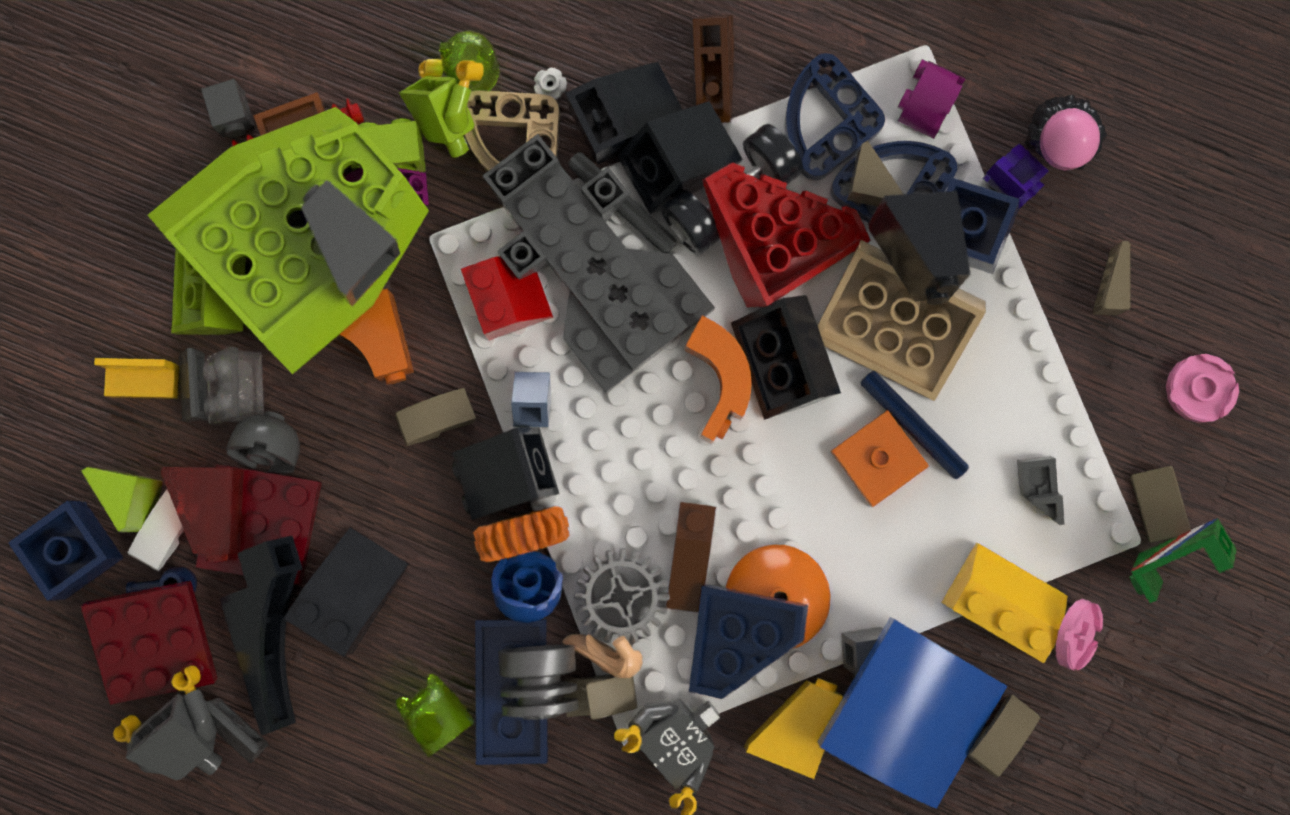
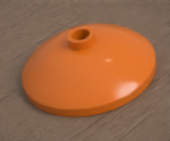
[725,545,831,649]

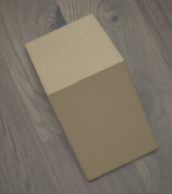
[847,140,903,207]

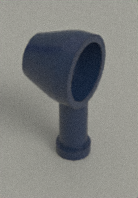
[126,567,197,593]

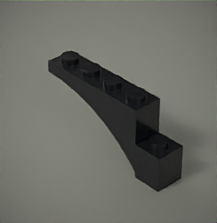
[220,536,303,735]

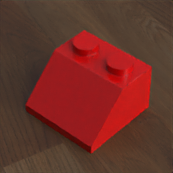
[461,256,553,341]

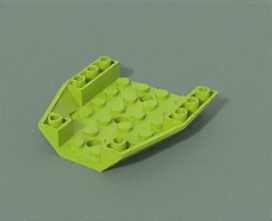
[148,107,429,374]

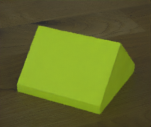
[81,467,163,532]

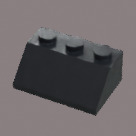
[731,295,841,420]

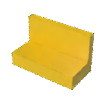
[94,358,179,399]

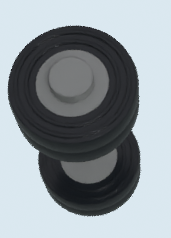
[661,124,803,255]

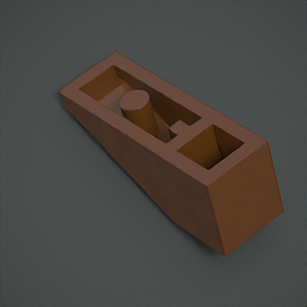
[693,15,734,123]
[666,502,716,613]

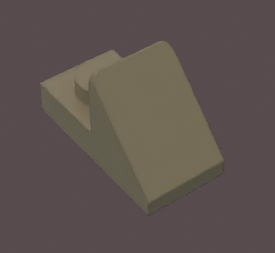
[563,675,638,720]

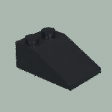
[284,527,409,657]

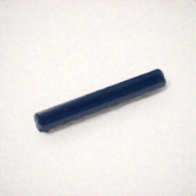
[861,371,969,479]

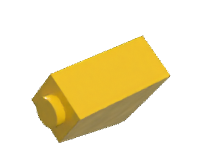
[744,678,843,779]

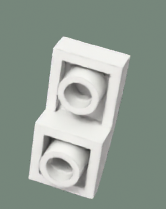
[128,489,199,572]

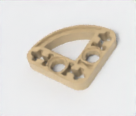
[465,90,560,172]

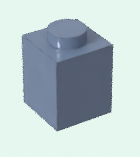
[511,372,551,427]

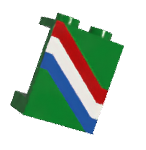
[1130,518,1237,603]

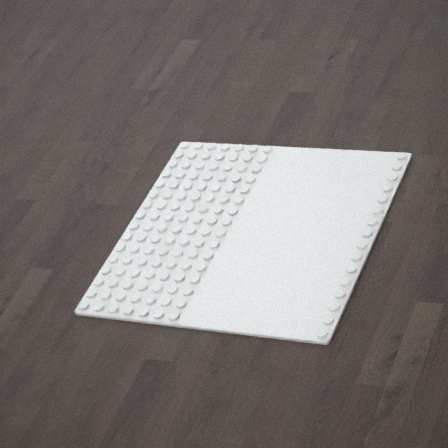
[430,45,1141,746]

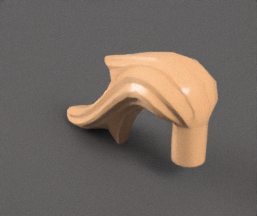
[562,634,643,678]

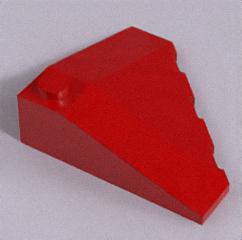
[702,163,871,308]

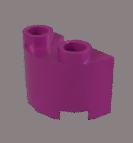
[897,59,965,139]

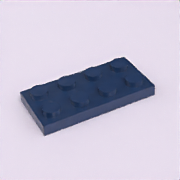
[475,619,548,765]

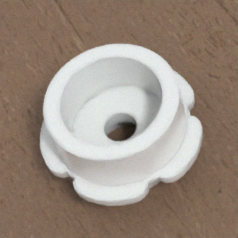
[534,68,567,100]

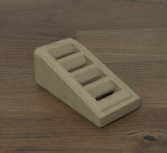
[1093,241,1130,316]

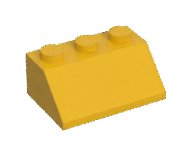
[941,542,1068,663]

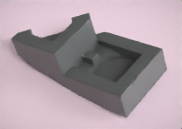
[1017,456,1065,525]

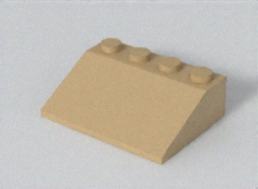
[817,240,986,401]

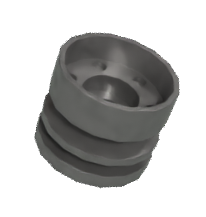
[498,645,578,720]

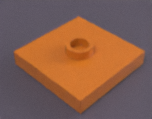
[830,410,929,507]

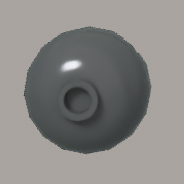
[226,411,300,474]

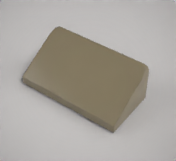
[1130,466,1191,542]

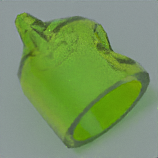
[439,30,500,91]
[396,673,475,758]

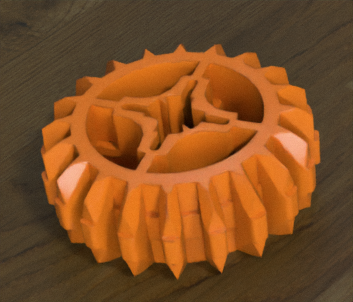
[473,506,570,562]

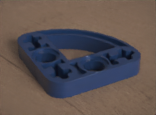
[785,53,885,181]
[830,141,958,223]

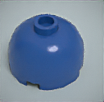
[491,551,563,623]

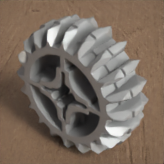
[574,548,670,643]

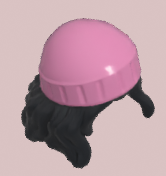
[1025,94,1107,170]

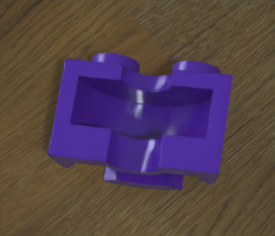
[982,143,1049,209]

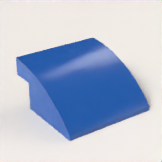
[817,617,1007,809]

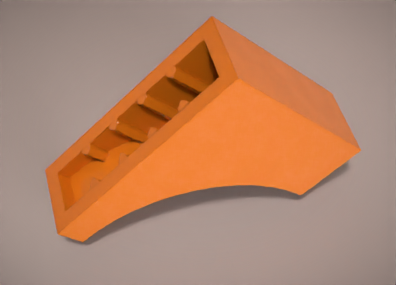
[338,289,414,385]

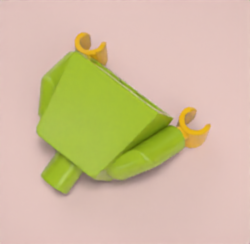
[399,59,484,158]

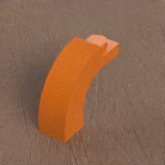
[684,315,752,444]

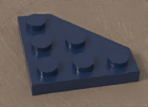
[689,584,808,699]

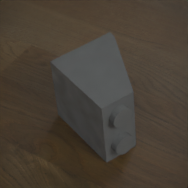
[301,180,400,307]

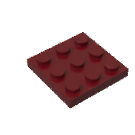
[196,464,322,585]
[81,580,218,705]

